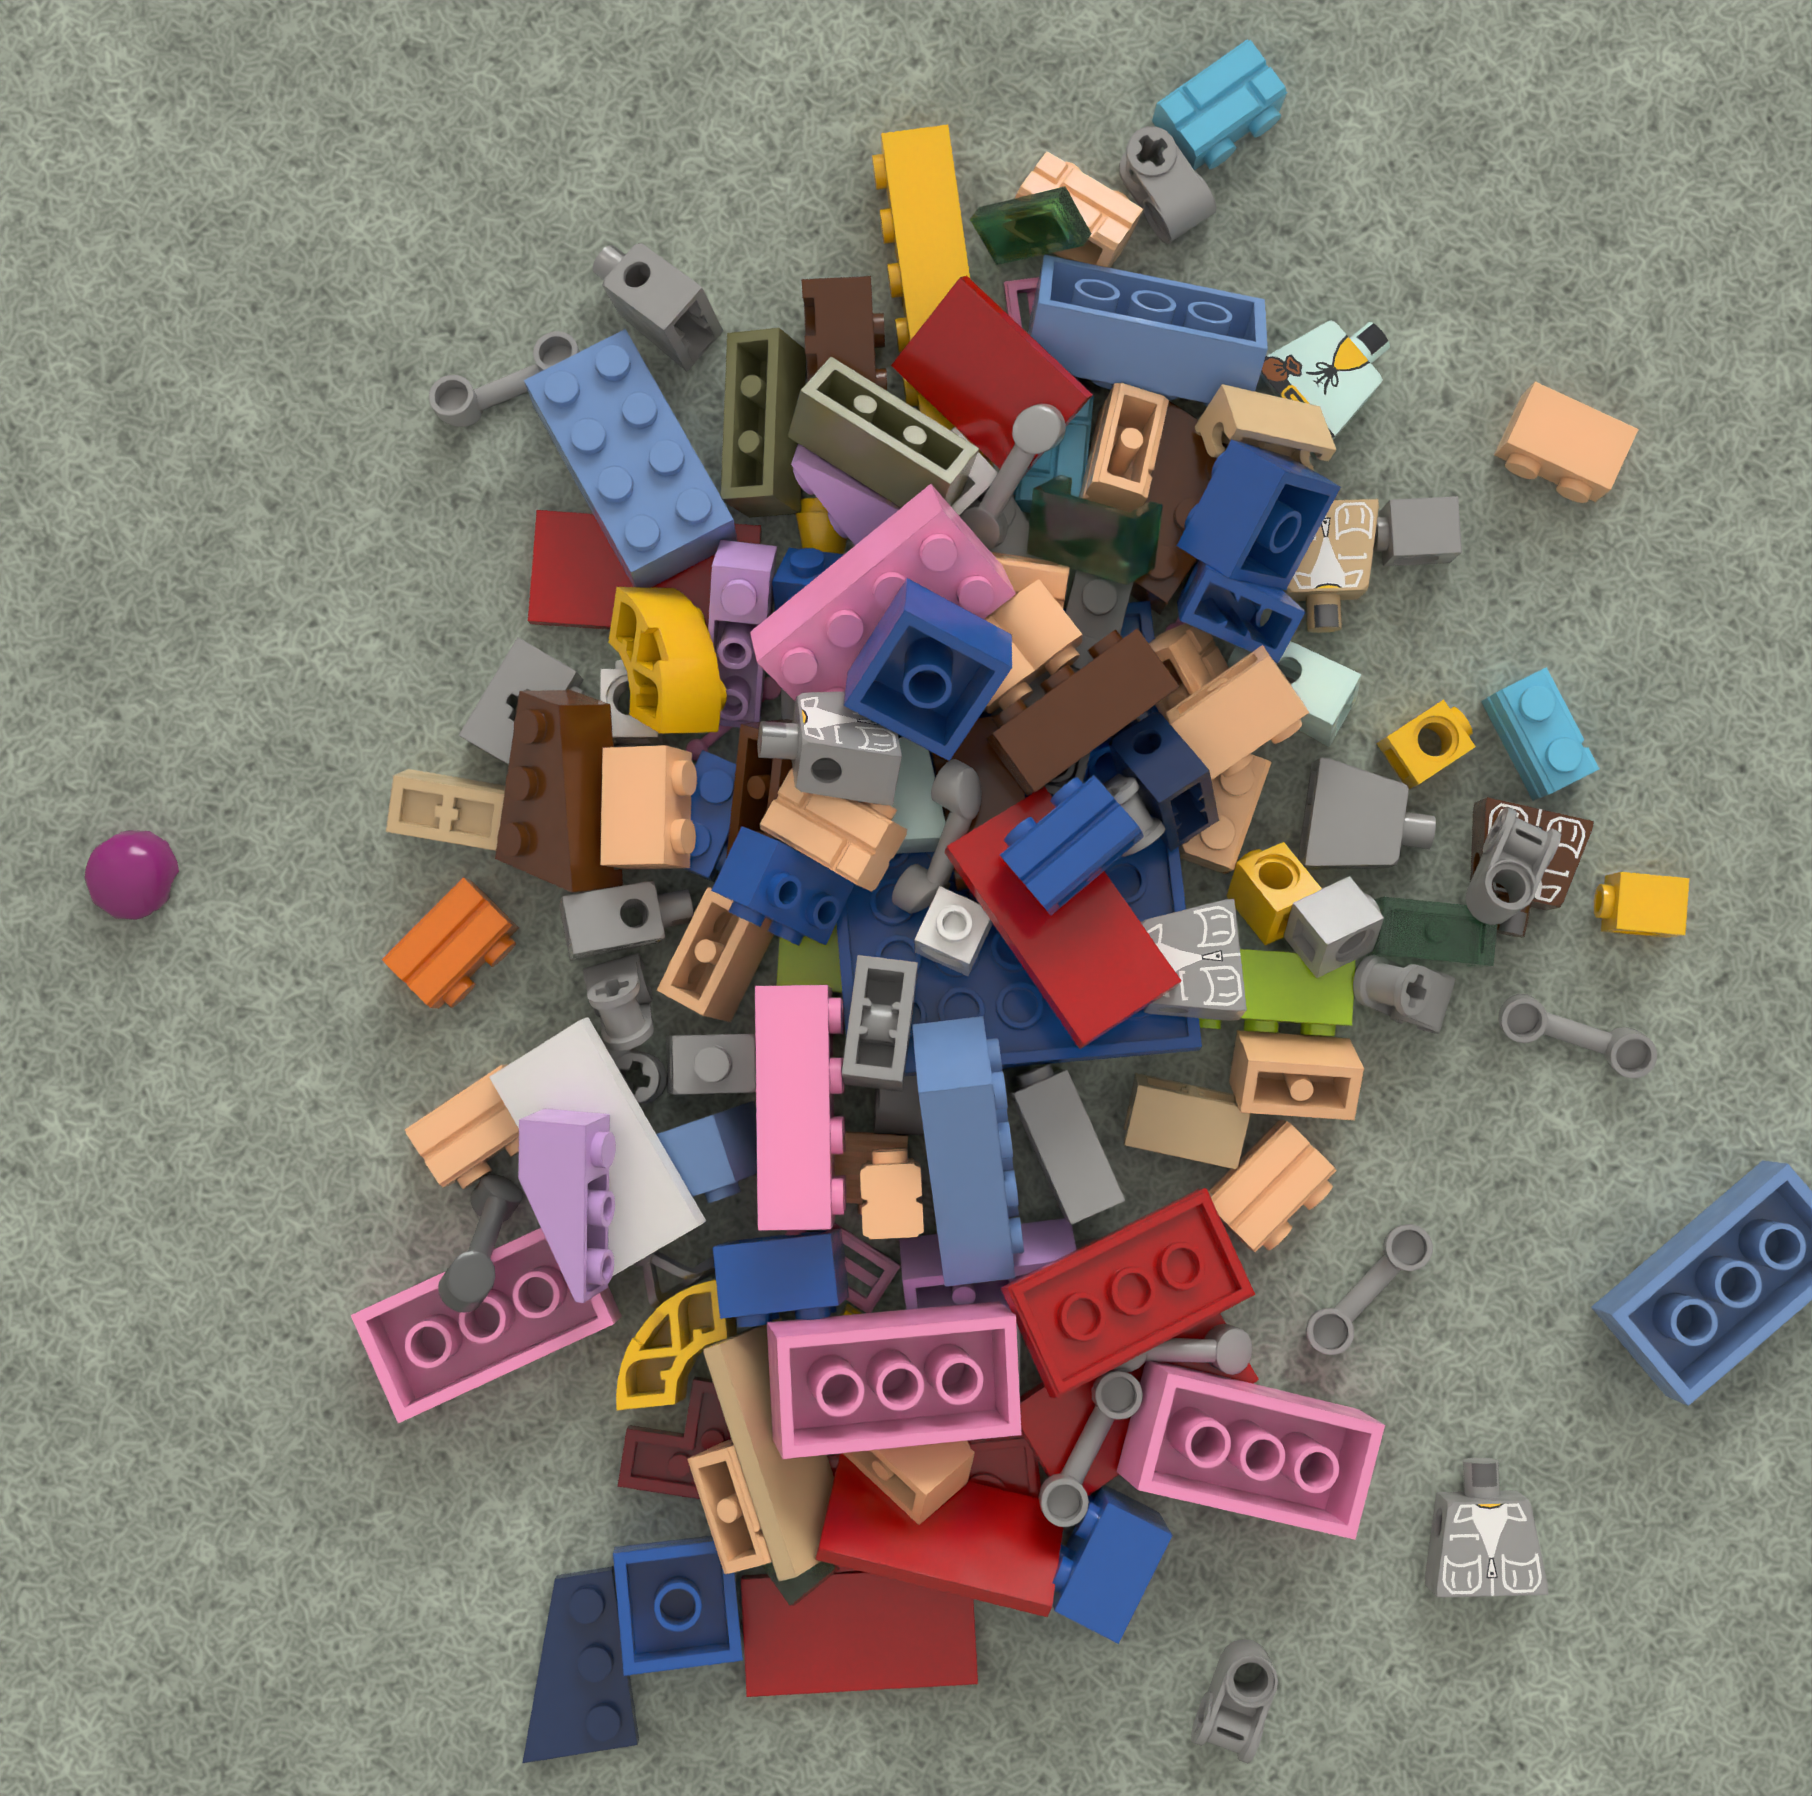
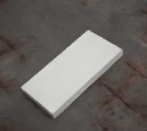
[489,1017,706,1276]

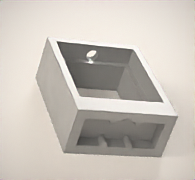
[1008,1063,1125,1225]

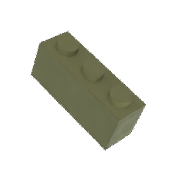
[720,328,806,518]
[788,357,979,508]

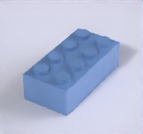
[1028,255,1268,406]
[524,329,737,588]
[912,1016,1024,1287]
[1591,1160,1812,1406]

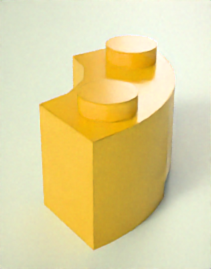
[608,587,727,733]
[616,1279,737,1410]

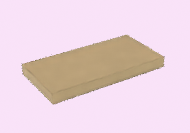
[703,1317,834,1581]

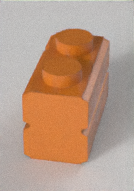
[382,877,519,1009]

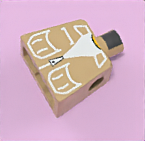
[1283,499,1379,633]

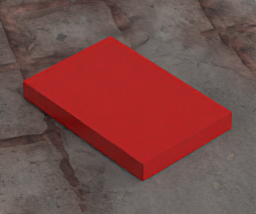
[891,275,1093,478]

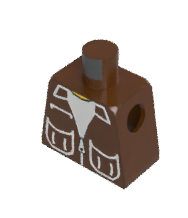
[1470,797,1594,938]

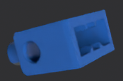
[1177,560,1305,664]

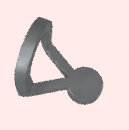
[634,1249,715,1309]

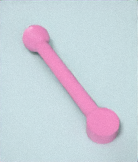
[686,677,781,761]

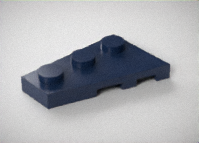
[522,1566,639,1763]

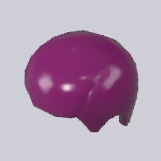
[84,830,179,920]

